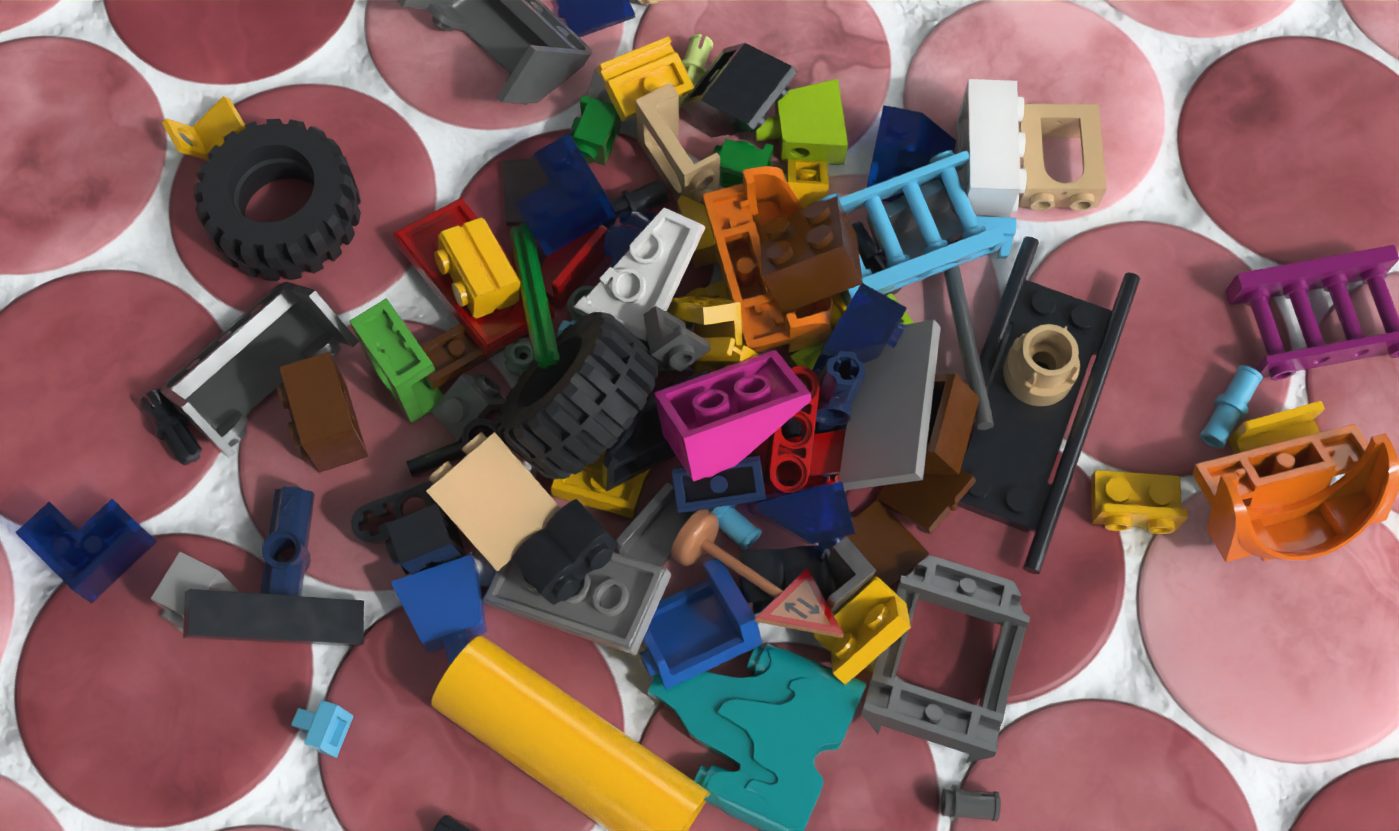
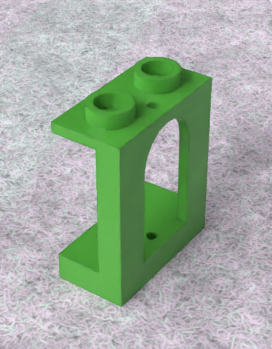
[349,298,444,424]

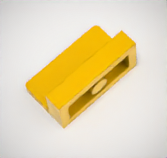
[666,294,743,345]
[1228,401,1325,454]

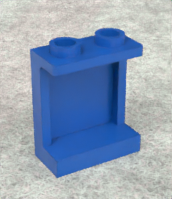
[639,558,762,690]

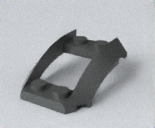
[861,555,1030,763]

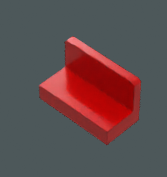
[540,221,611,308]

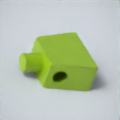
[754,79,848,165]

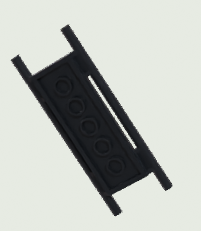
[916,236,1140,574]

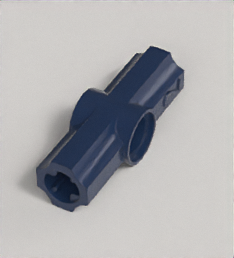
[814,350,865,434]
[260,486,315,596]

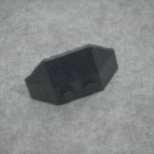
[602,369,711,491]

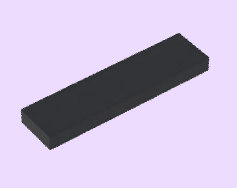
[183,589,364,646]

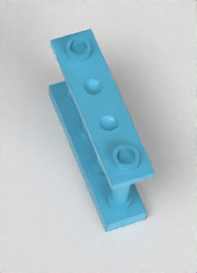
[819,150,1006,309]

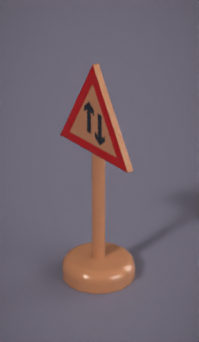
[671,509,844,638]

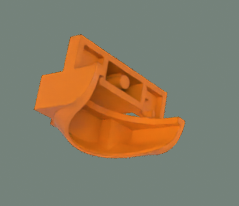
[702,166,833,353]
[1193,424,1399,562]

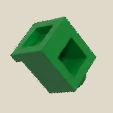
[570,95,621,166]
[712,138,773,188]

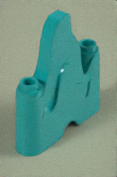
[648,643,867,831]

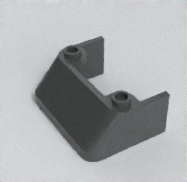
[398,0,592,105]
[160,281,359,458]

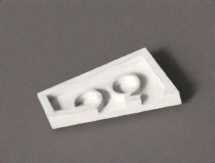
[574,208,706,342]

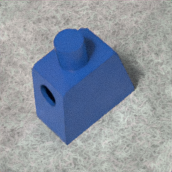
[391,554,487,665]

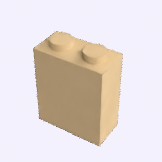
[427,432,561,571]

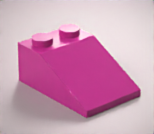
[654,350,812,481]

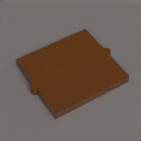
[876,469,976,534]
[826,499,929,588]

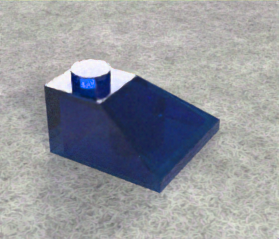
[866,105,956,202]
[812,283,907,375]
[747,482,855,550]

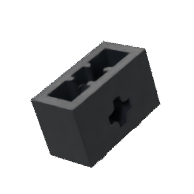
[385,503,467,575]

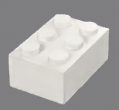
[956,79,1027,219]

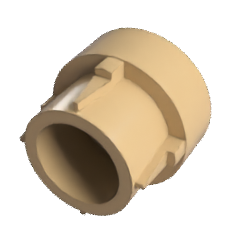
[1003,324,1080,406]

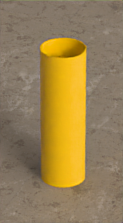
[431,635,710,831]

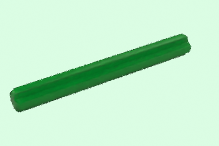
[509,223,560,369]

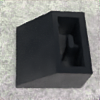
[680,43,797,138]

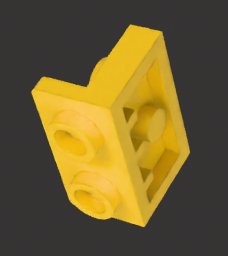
[1091,470,1188,534]
[814,576,911,685]

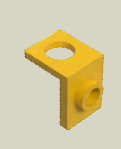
[162,96,245,161]

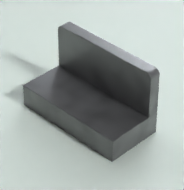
[866,178,965,262]
[614,481,697,567]
[827,536,876,613]

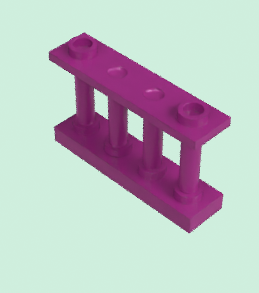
[1225,245,1399,381]

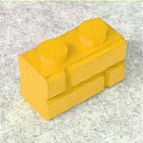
[434,217,520,319]

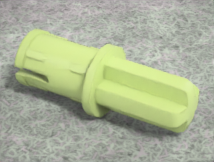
[679,34,713,108]

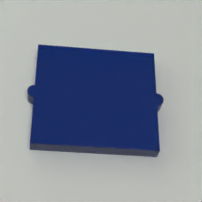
[555,0,635,38]

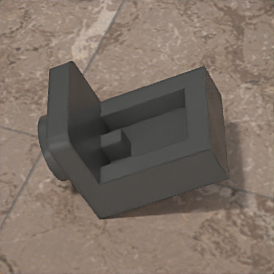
[643,306,710,371]
[431,375,506,441]

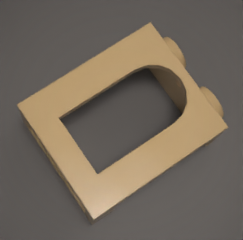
[635,82,720,205]
[1018,104,1107,211]

